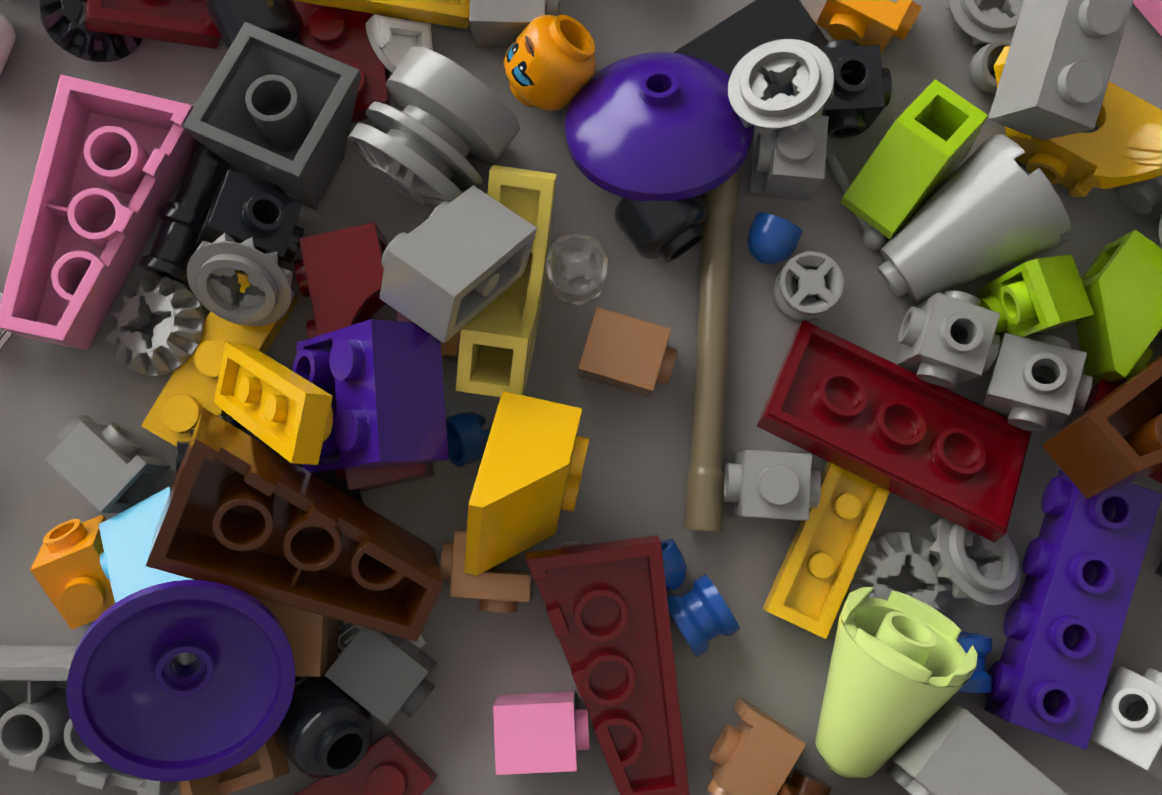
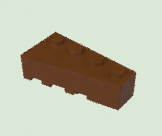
[1041,353,1162,499]
[146,408,443,642]

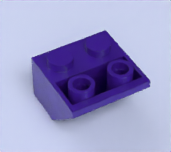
[293,319,449,473]

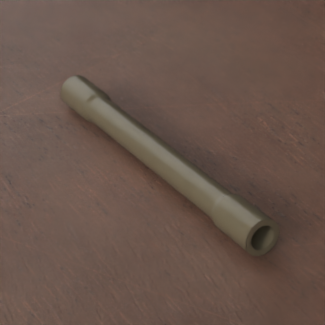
[684,168,740,532]

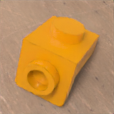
[816,0,922,54]
[30,515,115,630]

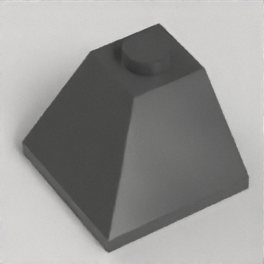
[182,22,361,209]

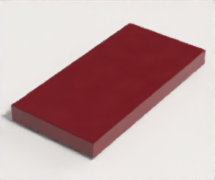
[756,320,1032,542]

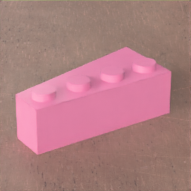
[0,74,197,351]

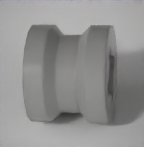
[772,251,844,322]

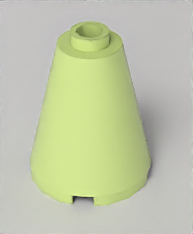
[815,587,978,778]

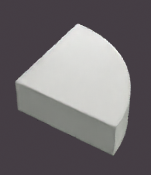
[365,14,433,73]

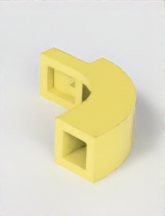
[455,165,557,398]

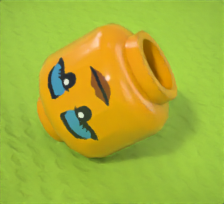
[504,15,597,111]

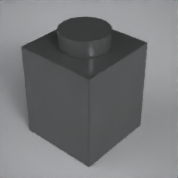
[325,627,437,726]

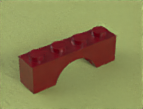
[294,222,435,492]

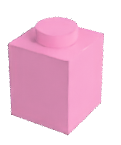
[493,691,590,775]

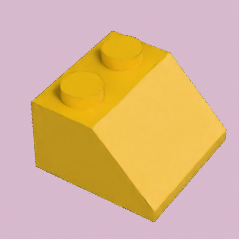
[464,391,590,576]

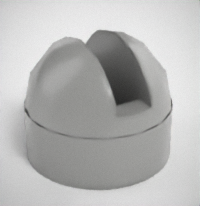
[969,39,1012,94]

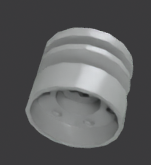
[347,46,520,209]

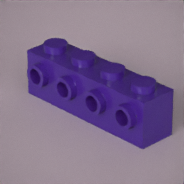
[985,470,1162,750]

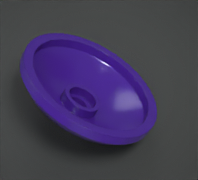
[565,52,754,201]
[66,580,295,782]

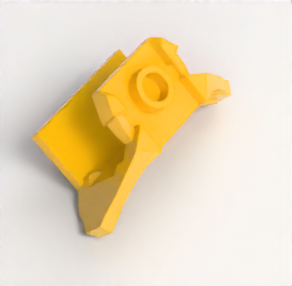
[993,46,1162,197]

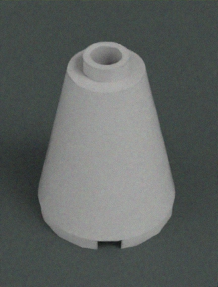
[877,134,1071,302]

